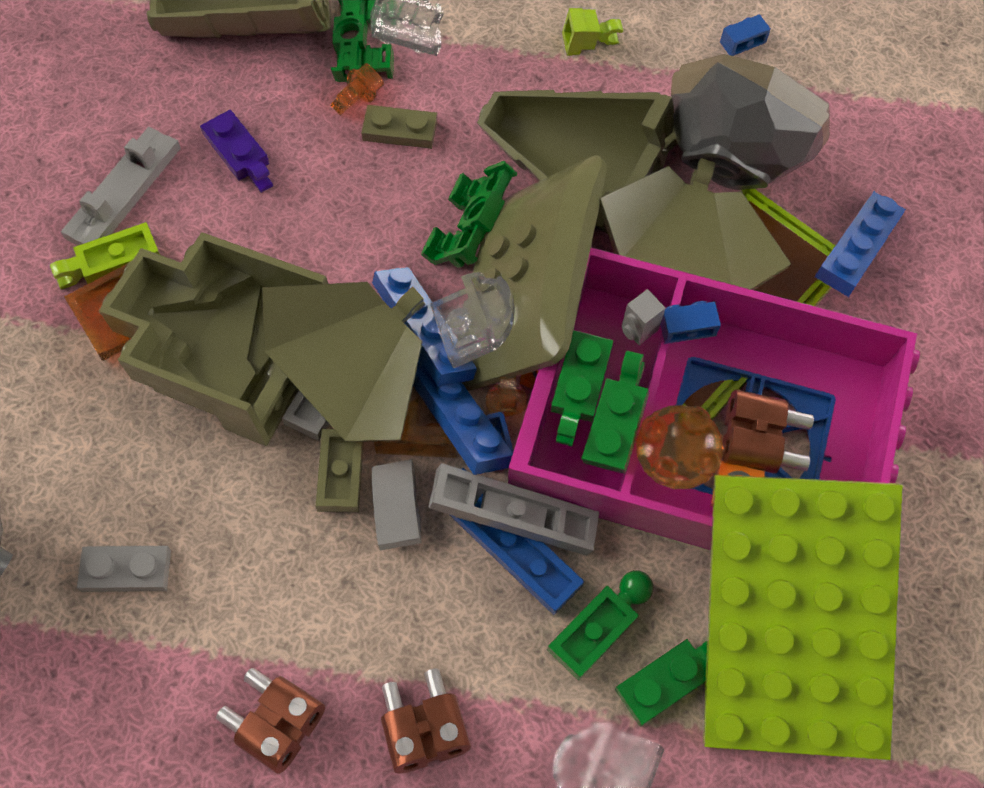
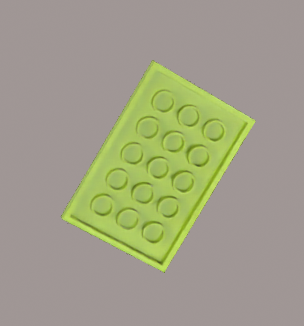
[703,475,903,760]

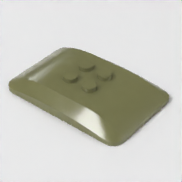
[459,155,607,391]

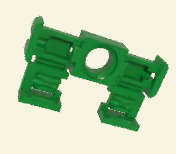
[331,0,396,82]
[421,161,517,268]

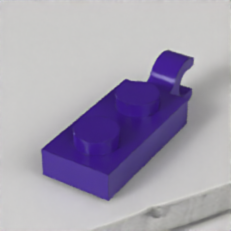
[200,109,273,193]

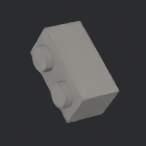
[622,289,666,345]

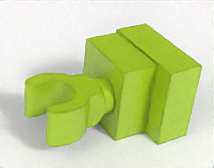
[562,8,624,56]

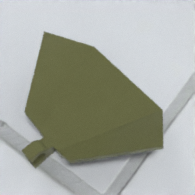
[600,158,791,290]
[262,282,426,442]

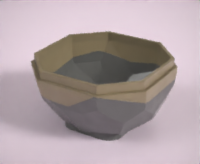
[671,54,830,190]

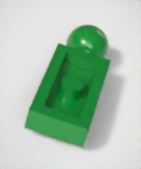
[547,570,654,681]

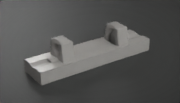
[61,126,181,246]
[428,463,599,556]

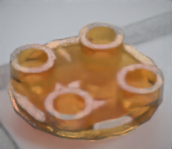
[636,405,723,489]

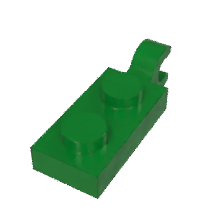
[550,330,614,447]
[582,351,649,474]
[615,639,707,727]

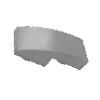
[372,459,421,550]

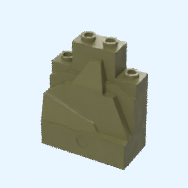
[99,232,329,446]

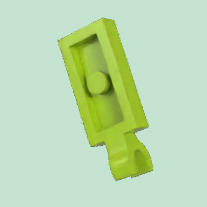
[50,222,160,290]

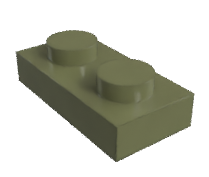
[361,105,437,149]
[315,429,364,512]

